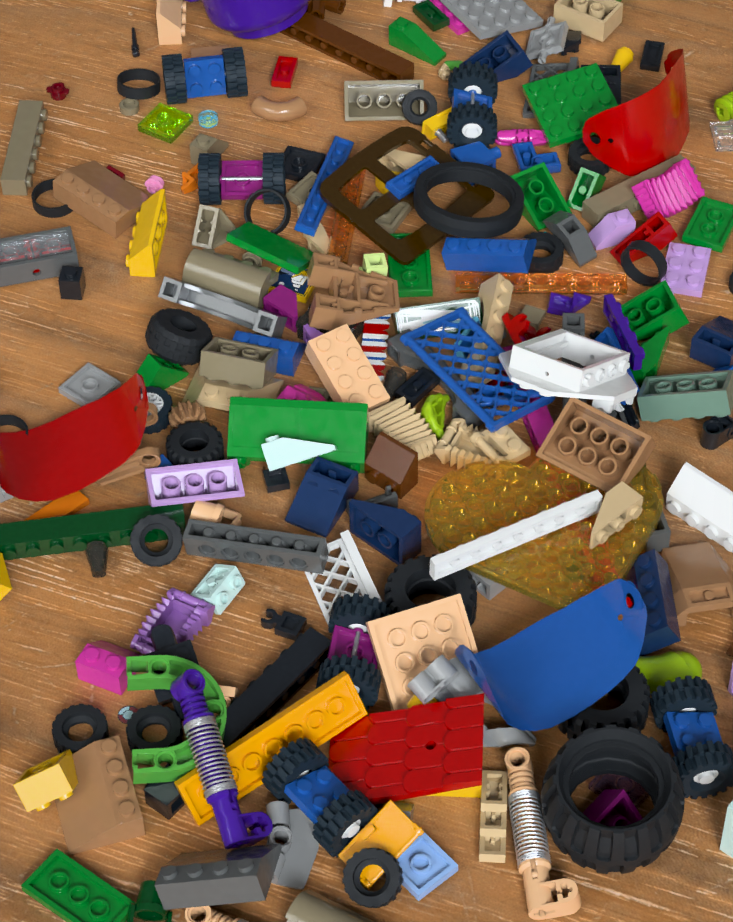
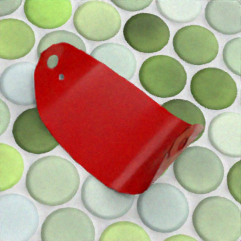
[582,49,690,176]
[0,373,149,502]

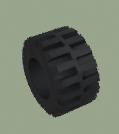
[166,421,225,466]

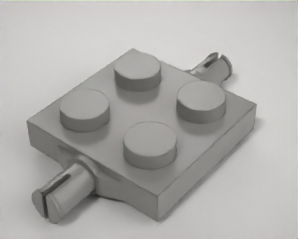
[526,16,569,64]

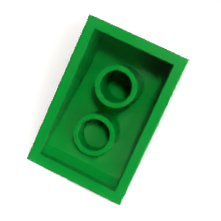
[510,162,572,232]
[621,280,690,340]

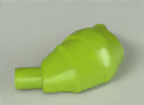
[421,393,450,440]

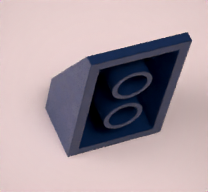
[463,30,533,82]
[349,499,421,565]

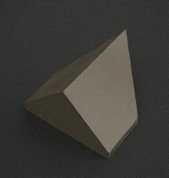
[191,204,236,249]

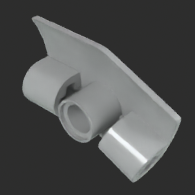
[266,801,319,890]

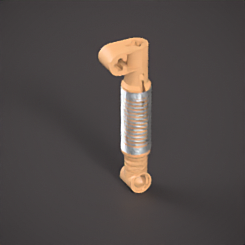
[504,747,581,920]

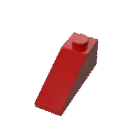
[610,211,678,266]

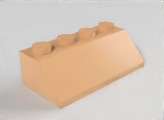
[156,0,187,45]

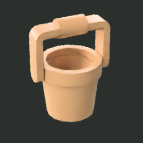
[190,500,242,526]

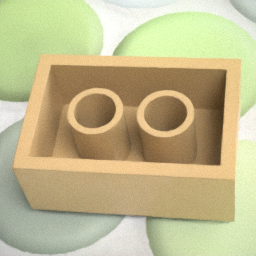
[554,0,623,42]

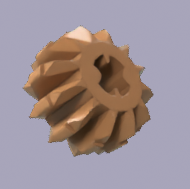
[168,399,207,429]

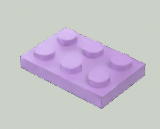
[660,242,712,298]

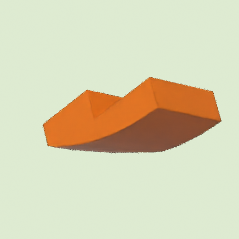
[181,163,199,194]

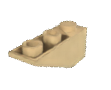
[589,481,643,549]

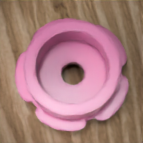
[145,175,164,194]

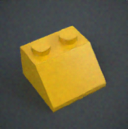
[13,749,78,812]

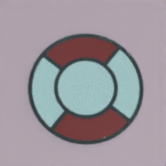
[118,706,138,724]

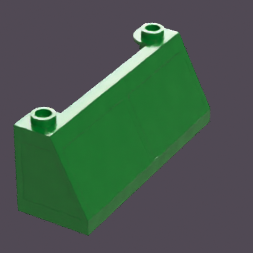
[227,397,369,474]

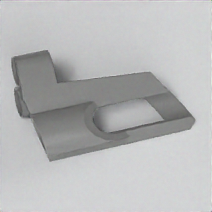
[407,654,537,747]

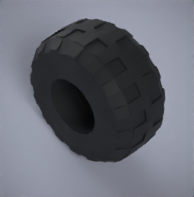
[145,308,213,366]

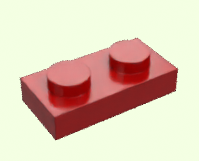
[271,56,298,88]

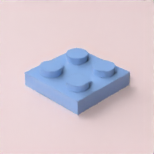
[397,832,458,901]

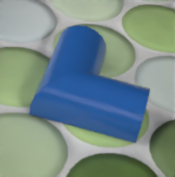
[512,141,561,174]

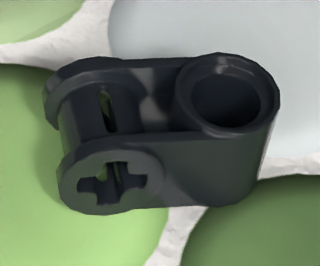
[700,415,733,450]

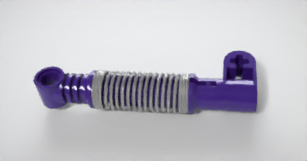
[170,669,273,849]

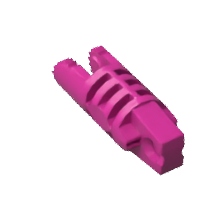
[495,129,547,147]

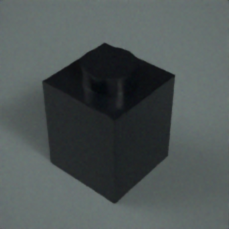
[58,266,86,300]

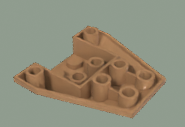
[662,542,733,627]

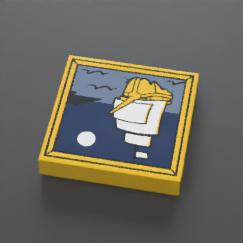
[268,266,315,303]

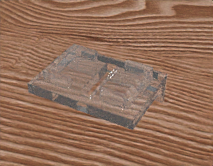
[709,119,733,152]

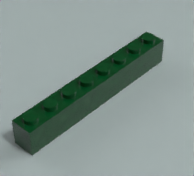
[0,504,186,560]

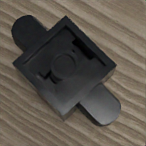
[143,624,199,721]

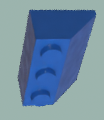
[232,331,307,377]

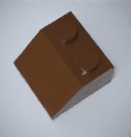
[364,431,418,499]

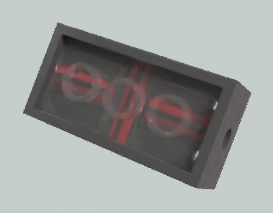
[0,226,79,287]

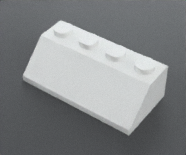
[665,462,733,553]

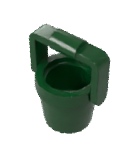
[127,880,173,922]

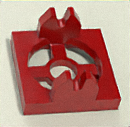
[502,312,551,344]

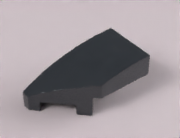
[561,31,581,56]

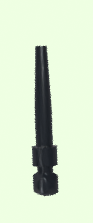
[131,27,140,58]

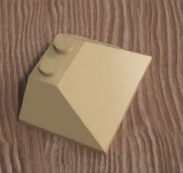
[182,364,284,411]

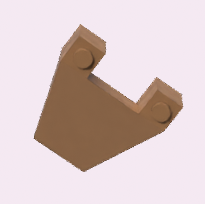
[307,252,400,331]

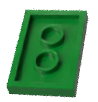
[682,197,733,253]

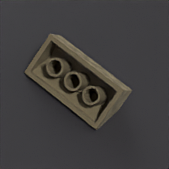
[344,80,424,121]

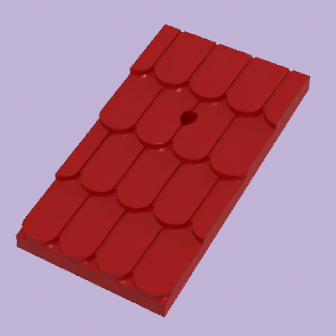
[328,693,484,805]

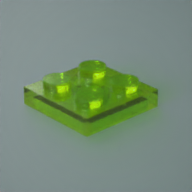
[138,103,193,144]

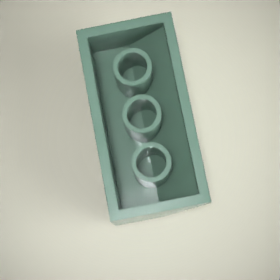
[637,370,733,422]

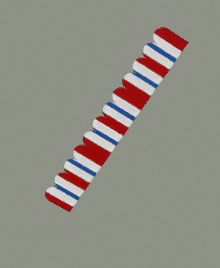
[361,314,391,381]

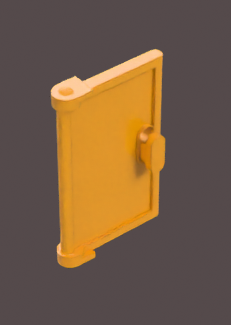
[338,800,424,890]

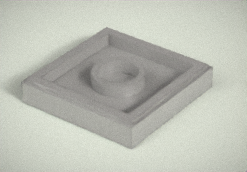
[58,362,121,407]

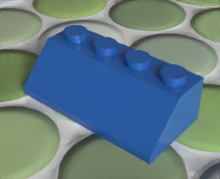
[441,236,537,273]

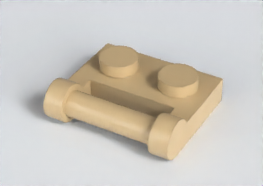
[470,425,531,471]

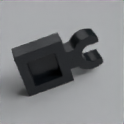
[261,609,307,641]

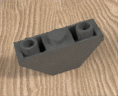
[543,210,597,268]

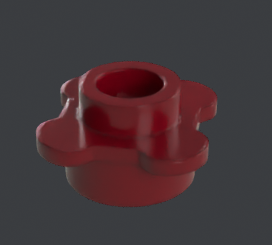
[46,82,69,101]

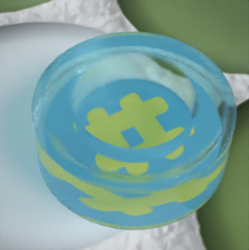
[198,110,218,128]

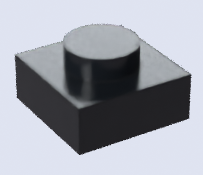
[262,467,290,493]

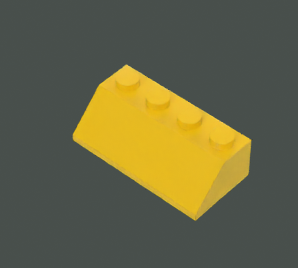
[126,189,168,277]

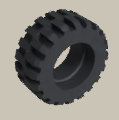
[384,554,477,627]
[558,665,650,739]

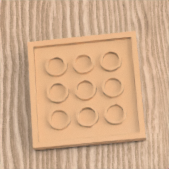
[365,594,478,710]

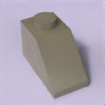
[189,133,229,165]

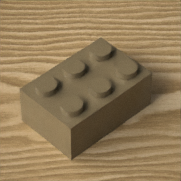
[199,337,279,389]

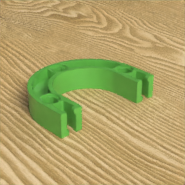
[126,655,227,784]

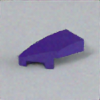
[547,292,591,316]

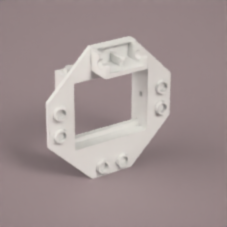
[498,328,638,414]

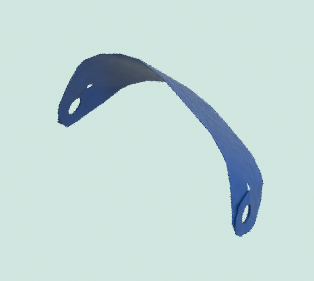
[454,579,647,731]

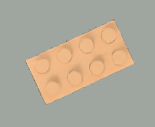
[305,324,390,412]

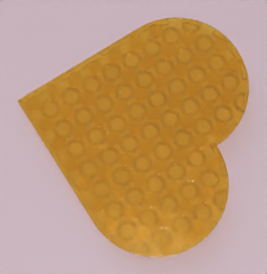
[424,458,664,610]

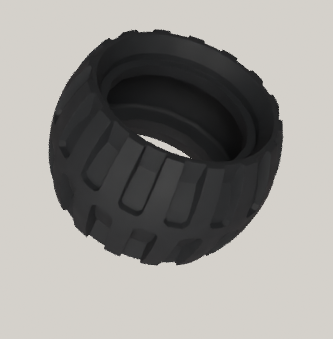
[541,725,685,874]

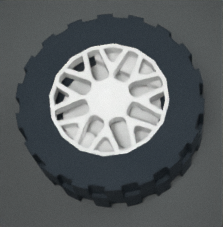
[140,386,173,434]

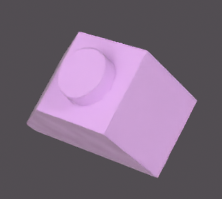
[588,209,636,251]

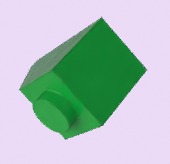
[567,167,606,212]
[136,354,189,390]

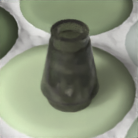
[383,366,407,401]
[85,541,109,578]

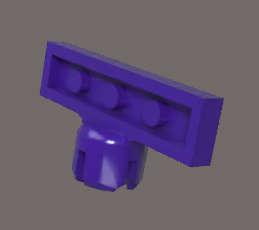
[603,294,645,371]

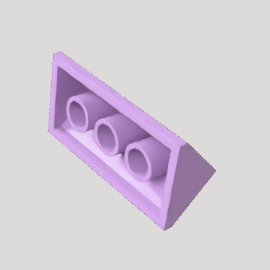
[145,459,245,507]

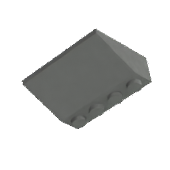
[155,843,282,910]

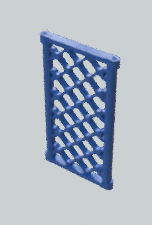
[400,307,555,433]

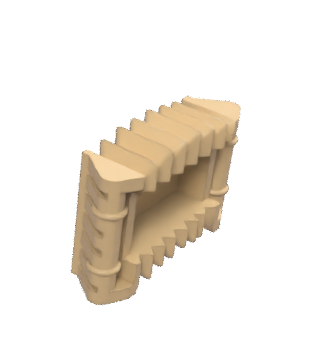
[368,396,438,461]
[434,418,512,482]

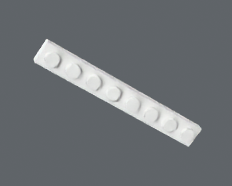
[429,489,603,581]

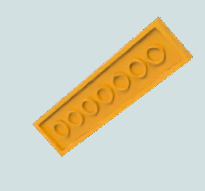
[174,671,368,826]

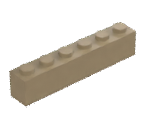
[0,100,48,196]
[581,154,696,228]

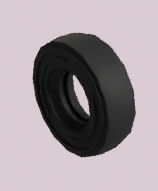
[402,89,437,125]

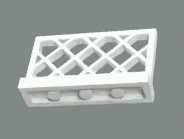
[304,530,382,624]

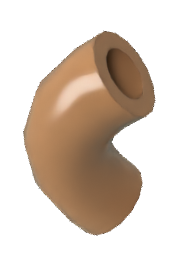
[251,96,307,122]

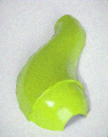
[636,651,702,694]

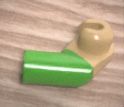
[438,60,463,81]

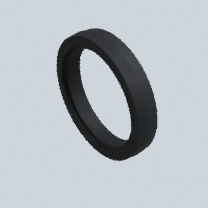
[413,162,524,238]

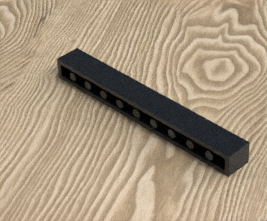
[144,627,331,820]

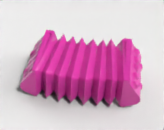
[631,158,705,219]

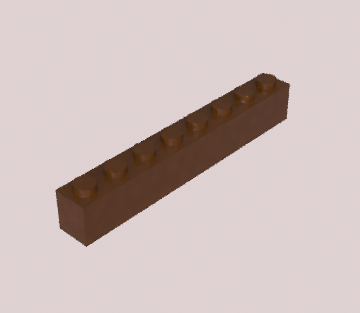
[280,12,414,80]

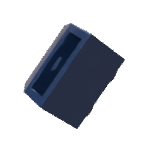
[689,315,733,369]
[285,456,359,538]

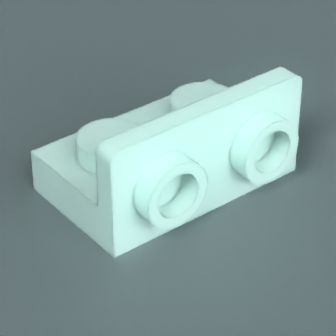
[190,564,245,615]

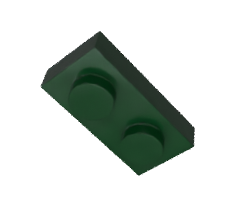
[413,0,450,31]

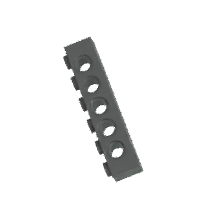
[182,519,329,574]

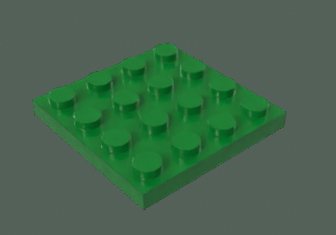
[522,63,618,148]

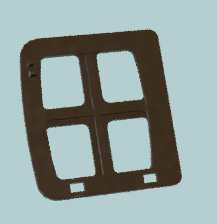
[319,126,495,265]

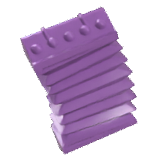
[130,588,215,654]

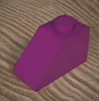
[263,284,299,333]

